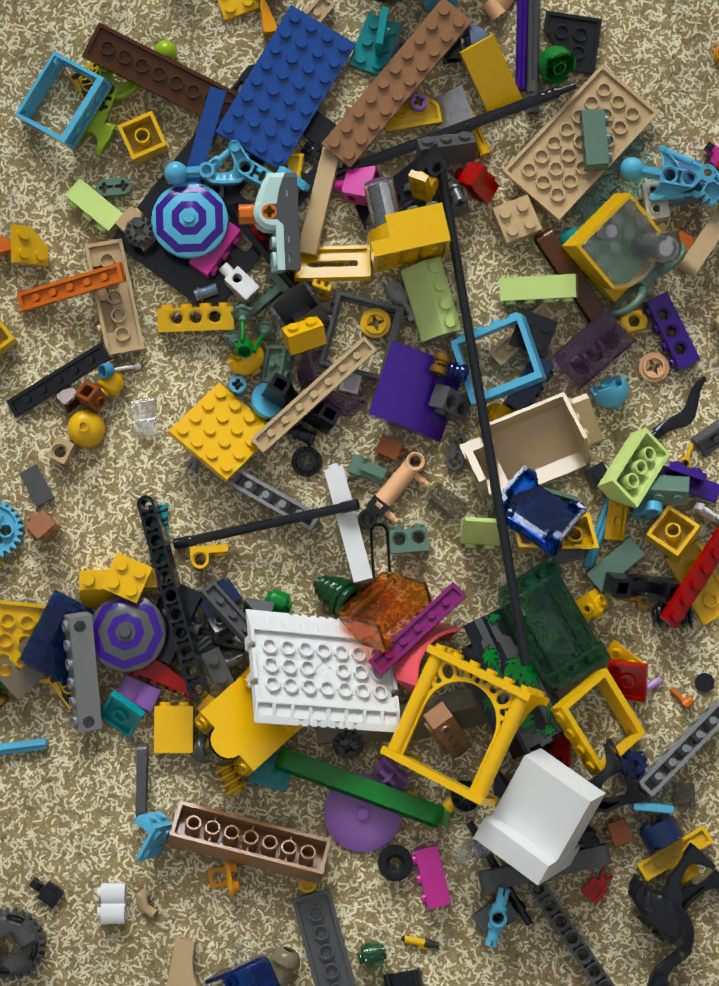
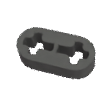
[446,435,468,471]

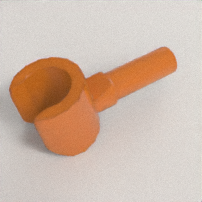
[669,687,694,709]

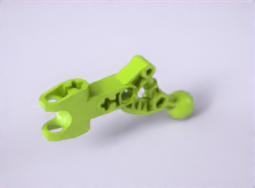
[75,40,177,157]

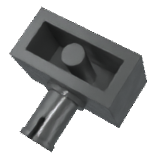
[201,646,247,690]

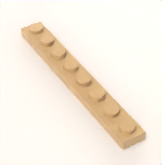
[250,336,377,454]

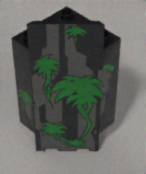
[460,605,564,760]

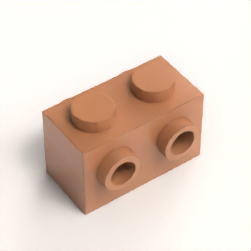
[25,509,61,542]

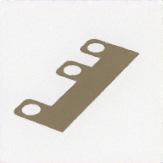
[0,600,84,700]

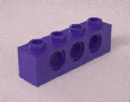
[643,292,701,372]

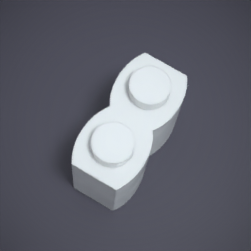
[97,883,127,924]

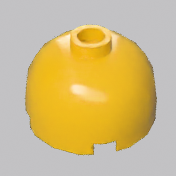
[226,340,265,376]
[67,410,106,448]

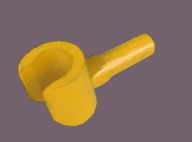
[679,443,694,467]

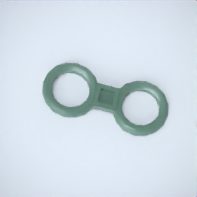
[610,242,687,318]

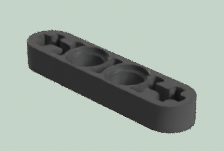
[136,743,148,817]

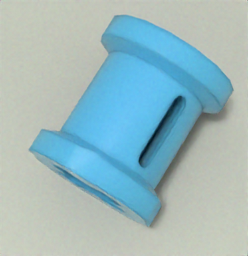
[229,376,247,395]

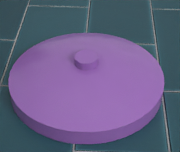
[324,773,402,852]

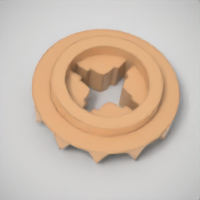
[638,352,669,383]

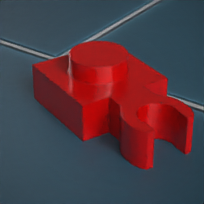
[580,868,613,904]

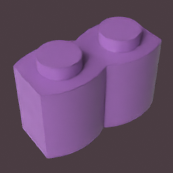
[118,675,163,714]

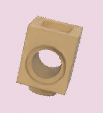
[47,436,77,467]

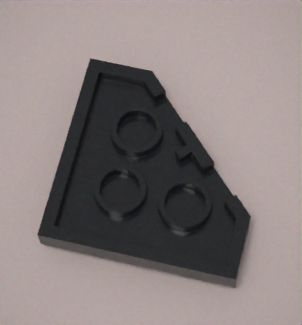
[543,11,602,75]

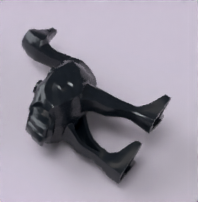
[493,738,646,846]
[627,843,719,986]

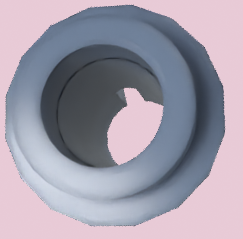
[193,283,219,302]

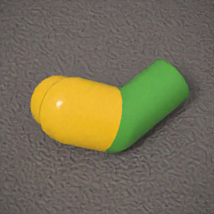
[440,796,456,826]

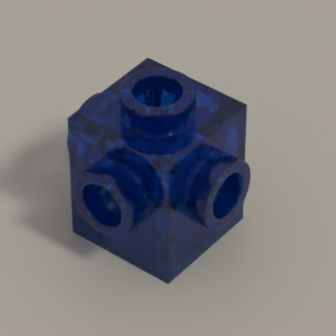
[621,749,648,779]

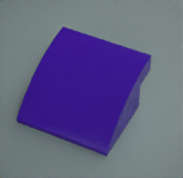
[368,341,462,442]

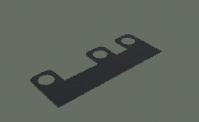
[355,143,447,229]

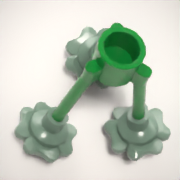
[224,304,277,358]

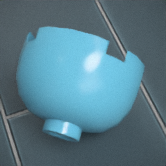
[590,375,630,410]

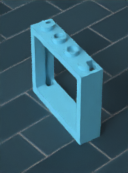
[15,51,113,150]
[450,312,547,407]

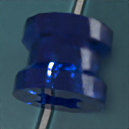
[448,361,470,383]

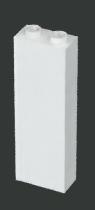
[324,463,373,584]

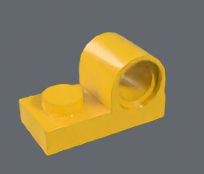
[408,170,439,203]
[189,544,230,570]

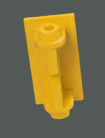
[603,640,644,663]

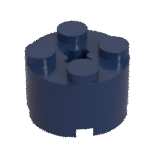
[638,814,684,854]

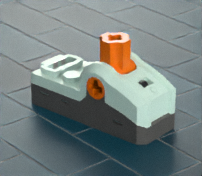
[238,172,301,274]

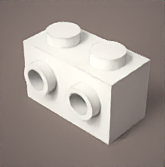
[637,180,671,223]

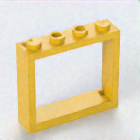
[550,668,646,775]

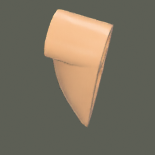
[481,0,514,22]

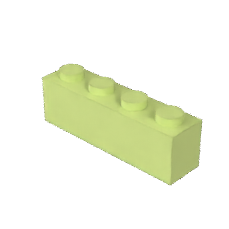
[499,274,579,305]

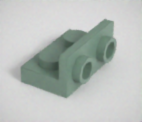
[260,344,296,383]

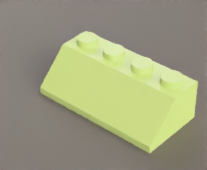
[400,257,461,343]
[598,427,670,508]

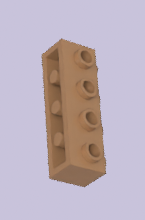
[423,701,472,759]

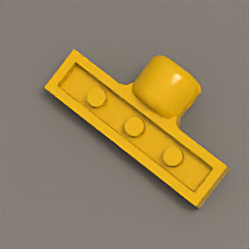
[637,825,714,883]

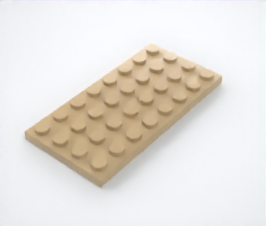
[502,64,659,222]

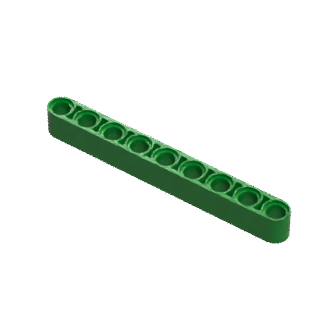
[274,748,444,828]

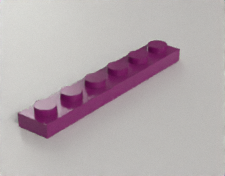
[368,582,467,677]

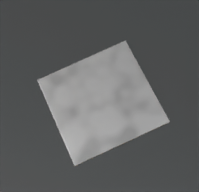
[431,84,473,129]

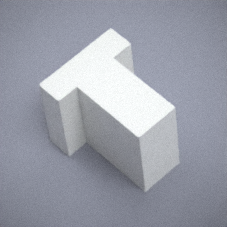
[473,748,606,885]

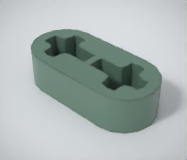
[96,177,133,198]

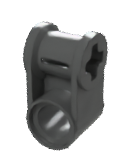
[449,183,470,217]

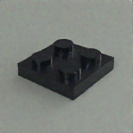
[508,309,558,359]

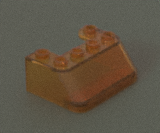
[338,572,432,652]

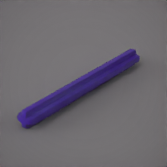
[515,0,528,91]

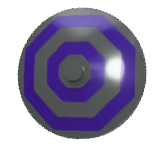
[92,596,167,672]

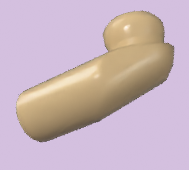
[136,889,157,918]

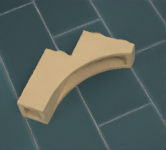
[167,936,200,986]

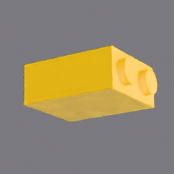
[154,702,195,753]

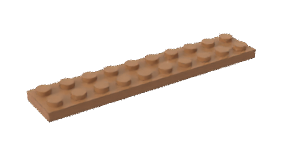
[321,0,472,169]

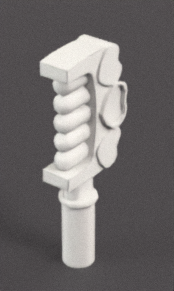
[693,502,719,524]

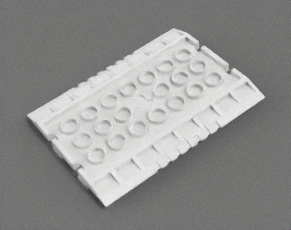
[244,609,400,733]

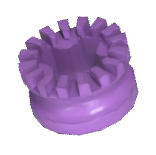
[410,93,427,112]

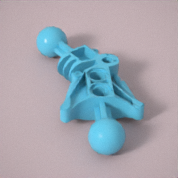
[620,145,719,210]

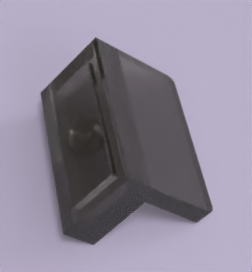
[425,483,468,524]

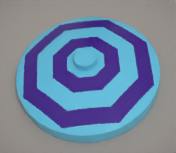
[151,182,228,259]

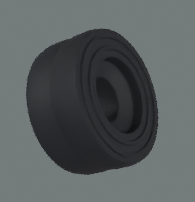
[378,845,413,881]

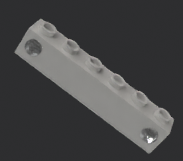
[62,611,102,733]

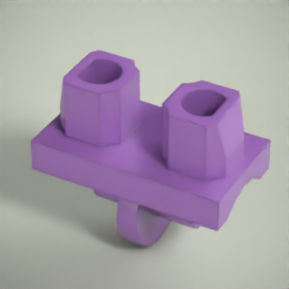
[372,756,410,790]

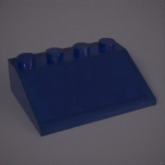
[17,590,95,686]

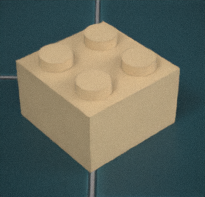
[491,194,542,248]

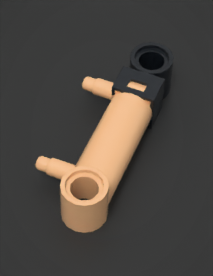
[358,452,430,530]

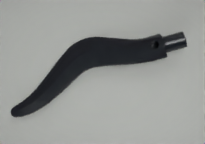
[651,376,706,438]

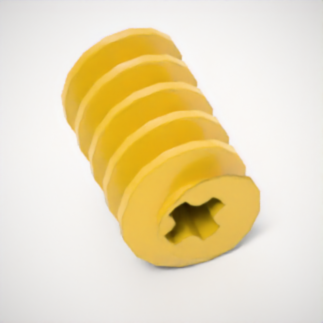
[212,757,247,796]

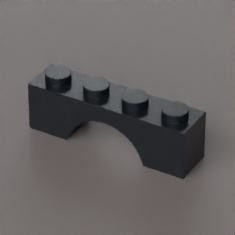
[261,372,342,435]
[603,572,682,602]

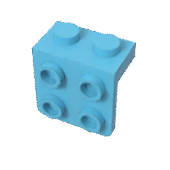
[134,811,173,861]

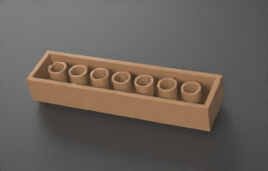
[168,801,332,884]

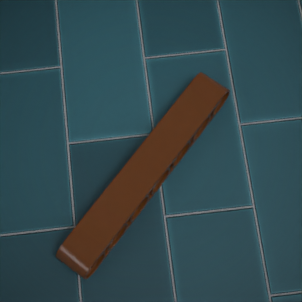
[533,227,622,346]

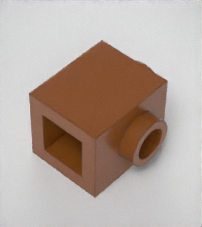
[74,380,108,414]
[375,434,405,464]
[603,815,633,847]

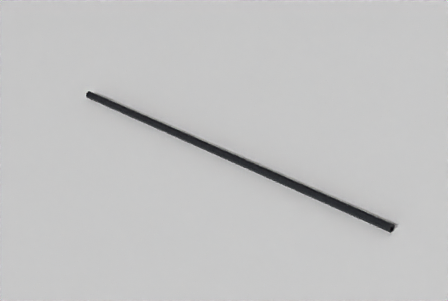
[435,156,531,666]

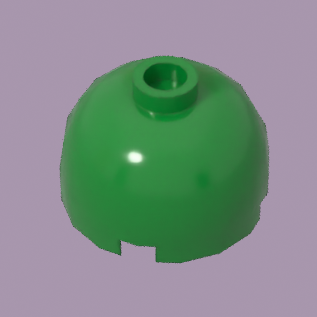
[538,45,577,85]

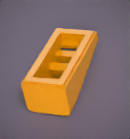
[259,0,277,38]

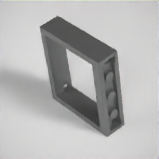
[316,291,405,382]

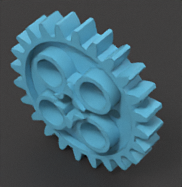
[0,501,24,559]

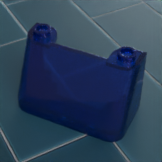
[493,465,587,556]

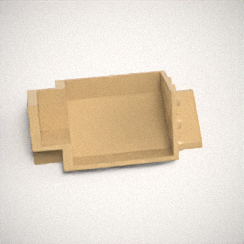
[459,392,604,500]

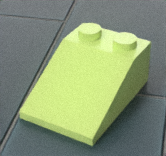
[460,517,500,550]

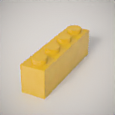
[514,512,599,554]
[79,568,159,610]

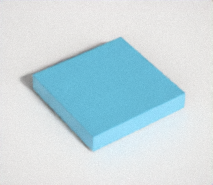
[628,801,674,814]

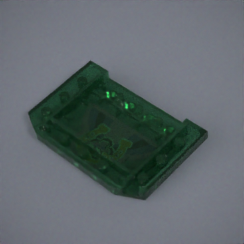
[498,556,611,691]

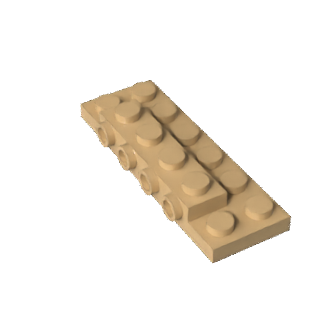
[84,238,145,356]

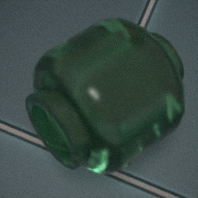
[357,940,387,969]

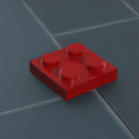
[608,659,648,702]

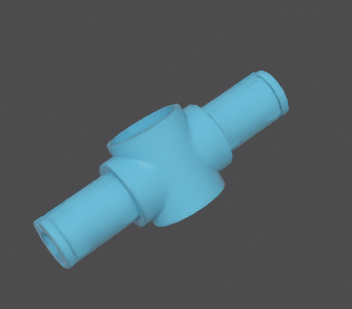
[485,886,511,948]

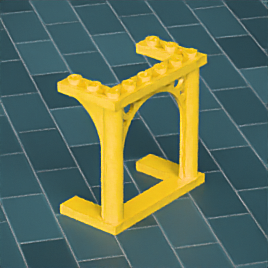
[380,643,550,807]

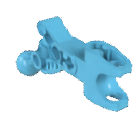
[164,140,310,192]

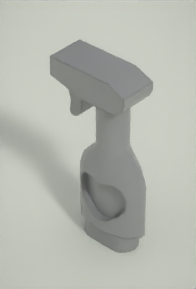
[384,279,415,322]

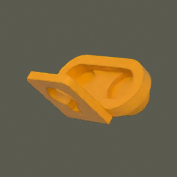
[208,860,240,897]

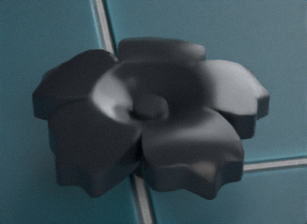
[300,140,322,164]

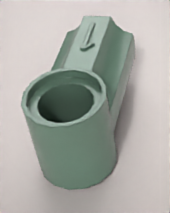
[346,454,387,485]

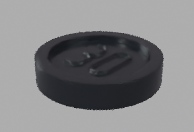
[695,673,714,692]

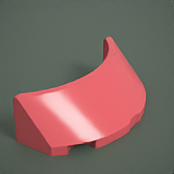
[394,622,460,692]

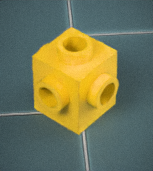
[574,587,609,621]

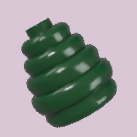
[313,575,360,617]

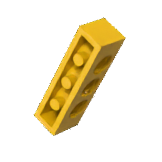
[157,302,236,332]

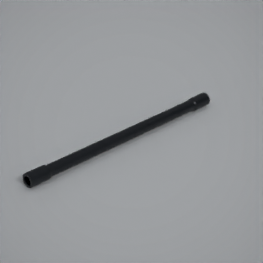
[173,499,360,550]

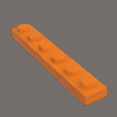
[17,262,126,312]

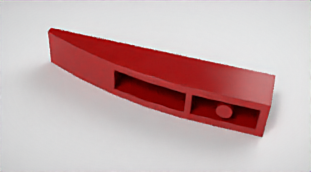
[96,658,200,701]

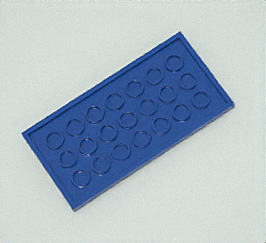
[215,5,356,170]

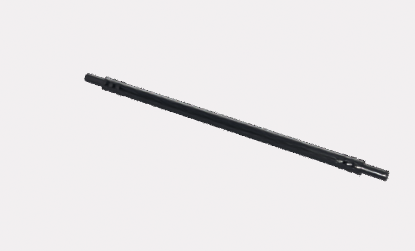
[336,82,577,178]

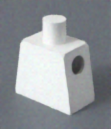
[219,263,260,305]

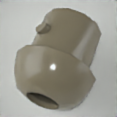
[268,946,300,985]

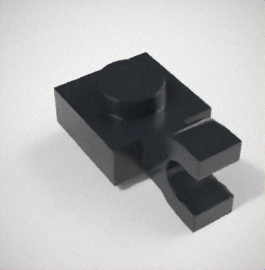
[29,877,65,909]

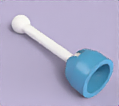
[98,362,142,379]

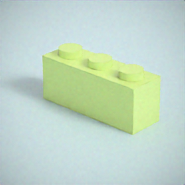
[65,178,123,235]

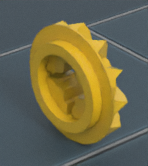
[360,308,391,338]

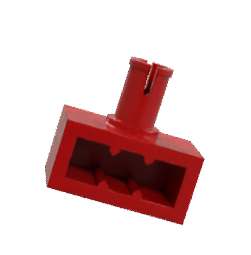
[455,161,499,205]

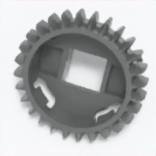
[0,907,46,981]

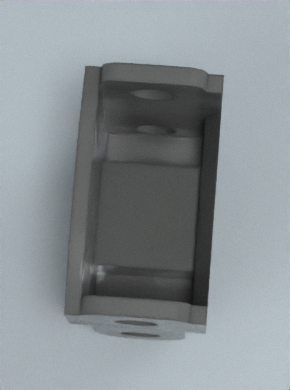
[269,281,328,327]

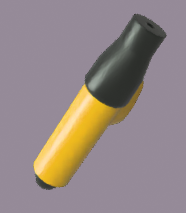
[401,935,439,950]

